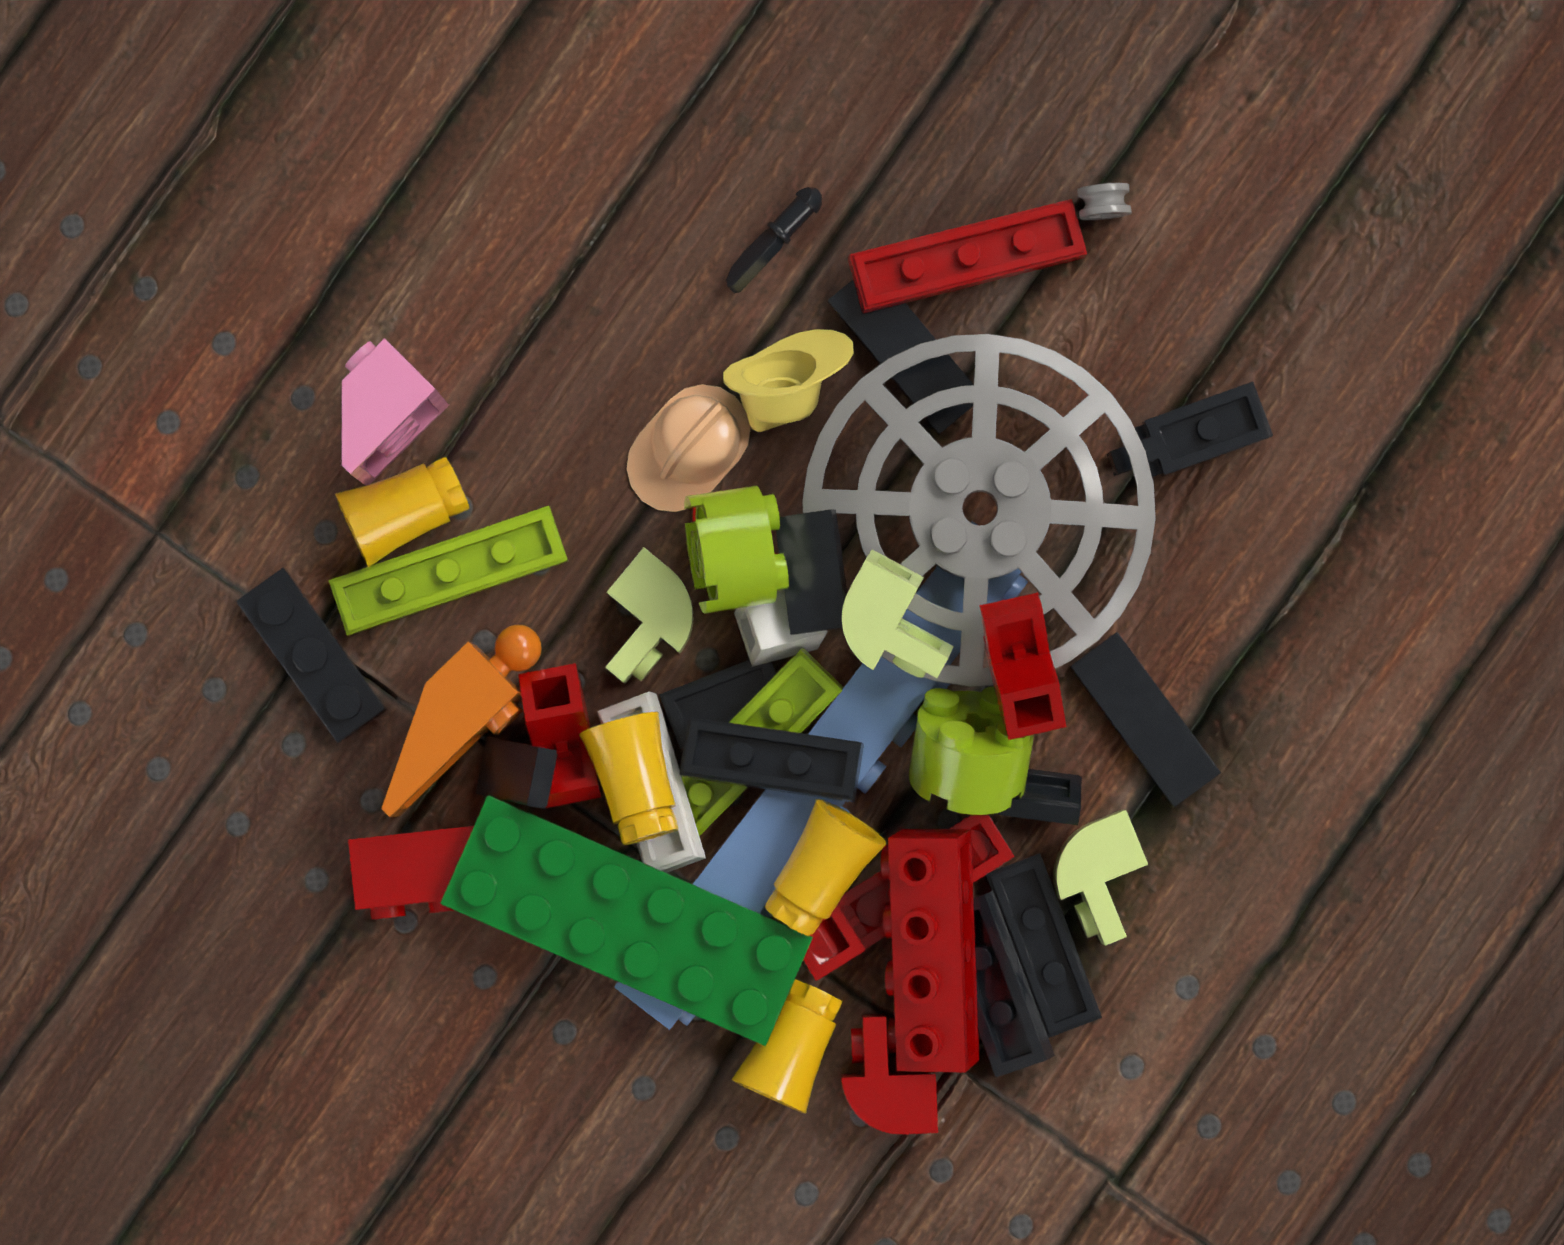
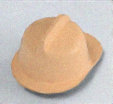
[626,384,751,512]

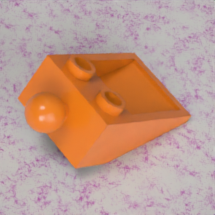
[381,625,542,817]

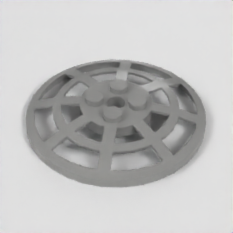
[803,334,1156,687]

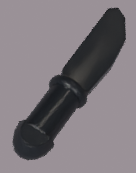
[726,187,822,294]

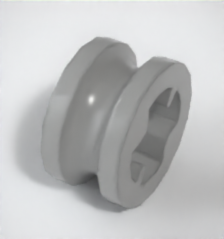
[1077,183,1132,220]

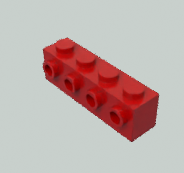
[881,829,979,1073]

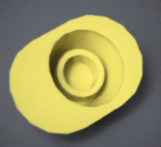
[723,329,854,432]

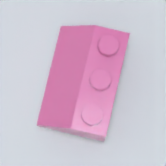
[342,338,449,486]

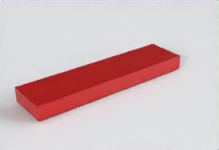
[847,199,1087,314]

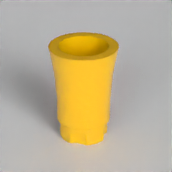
[335,457,470,568]
[579,712,679,845]
[764,799,886,936]
[731,979,842,1114]

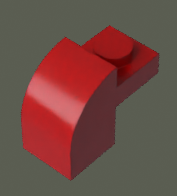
[979,592,1067,740]
[518,663,601,808]
[841,1014,938,1134]

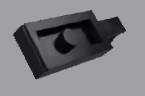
[1106,382,1273,477]

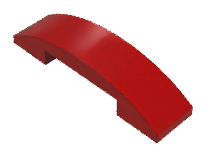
[803,814,1015,981]

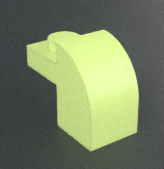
[605,547,693,684]
[842,549,954,678]
[1053,810,1148,946]

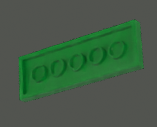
[440,795,813,1046]

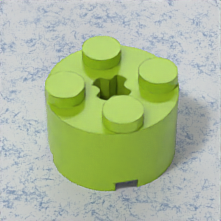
[684,485,789,614]
[909,686,1034,815]

